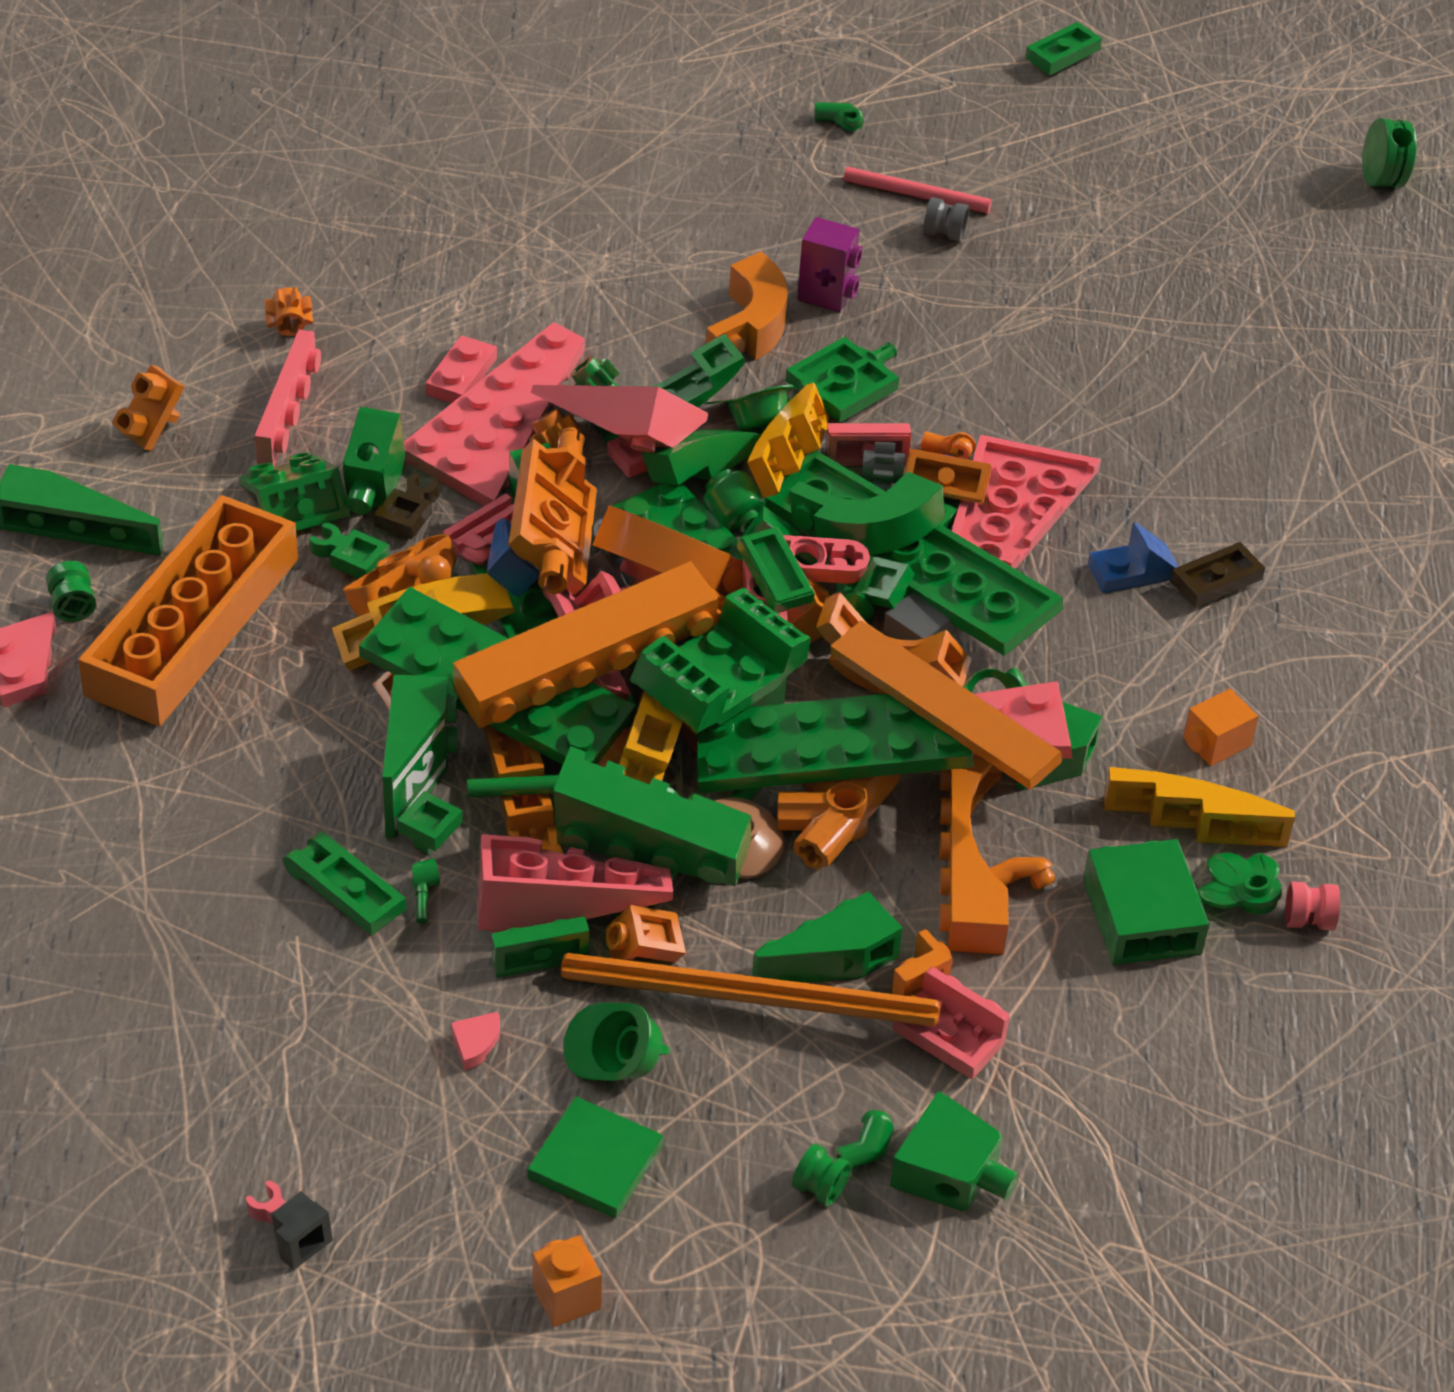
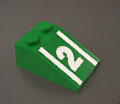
[382,675,458,838]

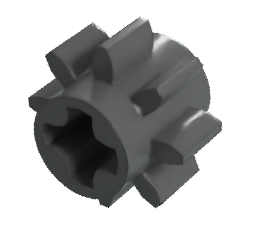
[861,442,905,492]

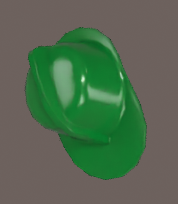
[704,384,794,434]
[563,1002,670,1081]

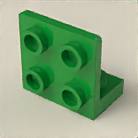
[238,452,350,531]

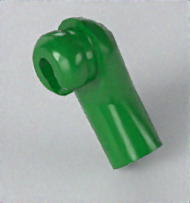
[814,102,864,132]
[834,1110,894,1169]

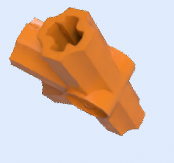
[778,774,900,871]

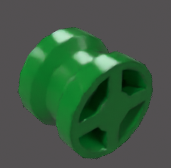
[791,1143,852,1207]

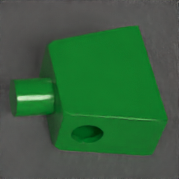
[342,406,406,514]
[890,1091,1019,1211]

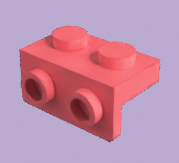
[893,967,1010,1080]

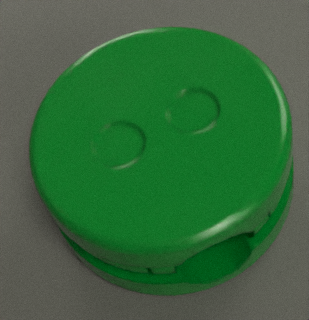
[1362,118,1417,189]

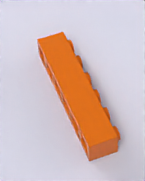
[453,561,718,729]

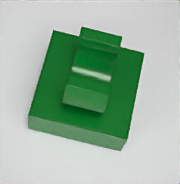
[854,557,915,609]
[397,791,462,855]

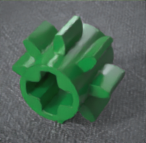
[570,356,620,386]

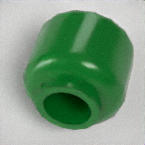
[704,469,766,533]

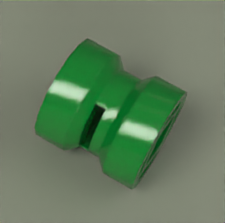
[45,561,97,622]

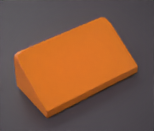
[904,448,991,505]

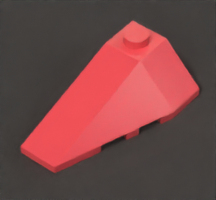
[531,385,708,453]

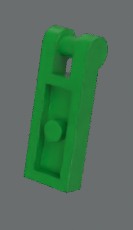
[282,831,406,936]

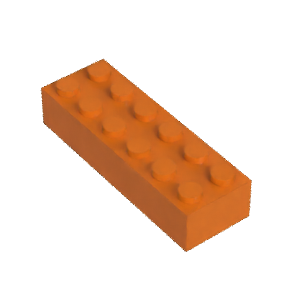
[78,495,298,727]

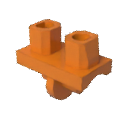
[112,365,185,451]

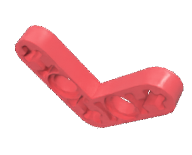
[742,535,870,622]

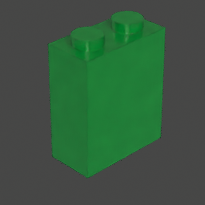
[1083,839,1210,965]

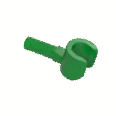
[411,859,440,924]

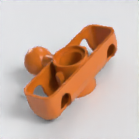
[343,534,457,616]

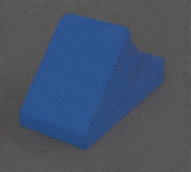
[1087,522,1179,593]

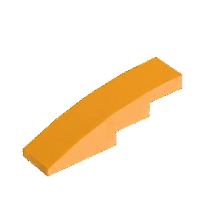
[747,382,830,498]
[1103,767,1295,847]

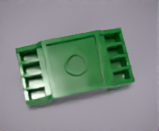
[630,588,811,733]

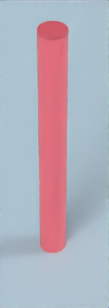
[844,166,992,214]

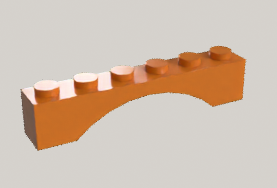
[939,756,1009,955]

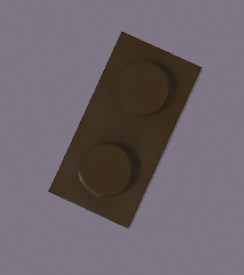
[1170,542,1265,607]

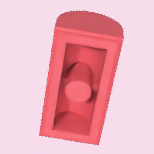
[825,423,911,467]

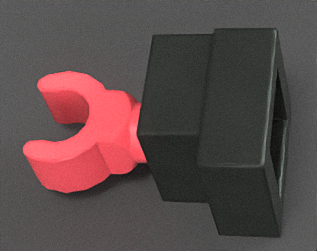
[246,1181,333,1270]

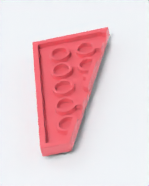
[404,322,585,506]
[952,435,1101,569]

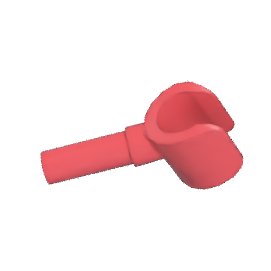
[460,532,493,566]

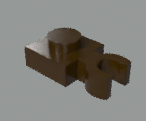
[374,473,439,539]

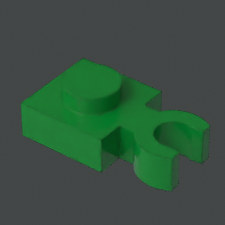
[309,523,390,579]

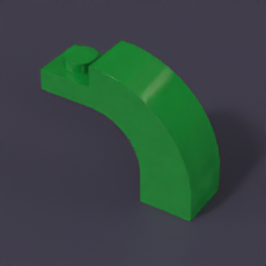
[789,471,945,555]

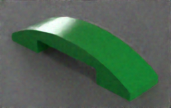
[592,334,746,442]

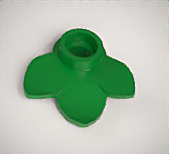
[1197,852,1282,914]

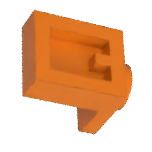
[605,905,686,963]
[892,929,953,997]

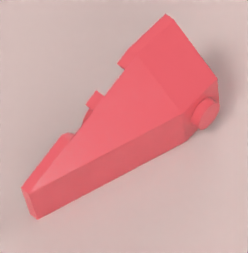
[477,834,673,933]

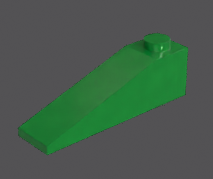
[0,464,163,556]

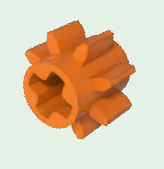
[264,287,313,336]
[529,409,581,448]

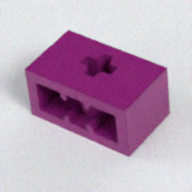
[797,217,863,313]

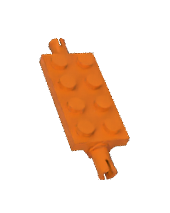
[508,427,597,595]

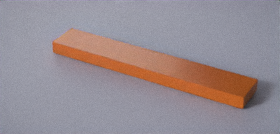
[830,620,1062,790]

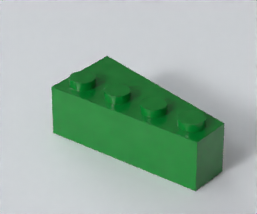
[553,746,751,886]

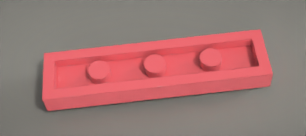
[255,329,321,466]

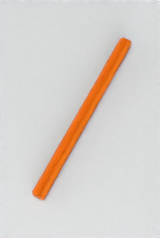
[561,953,940,1027]

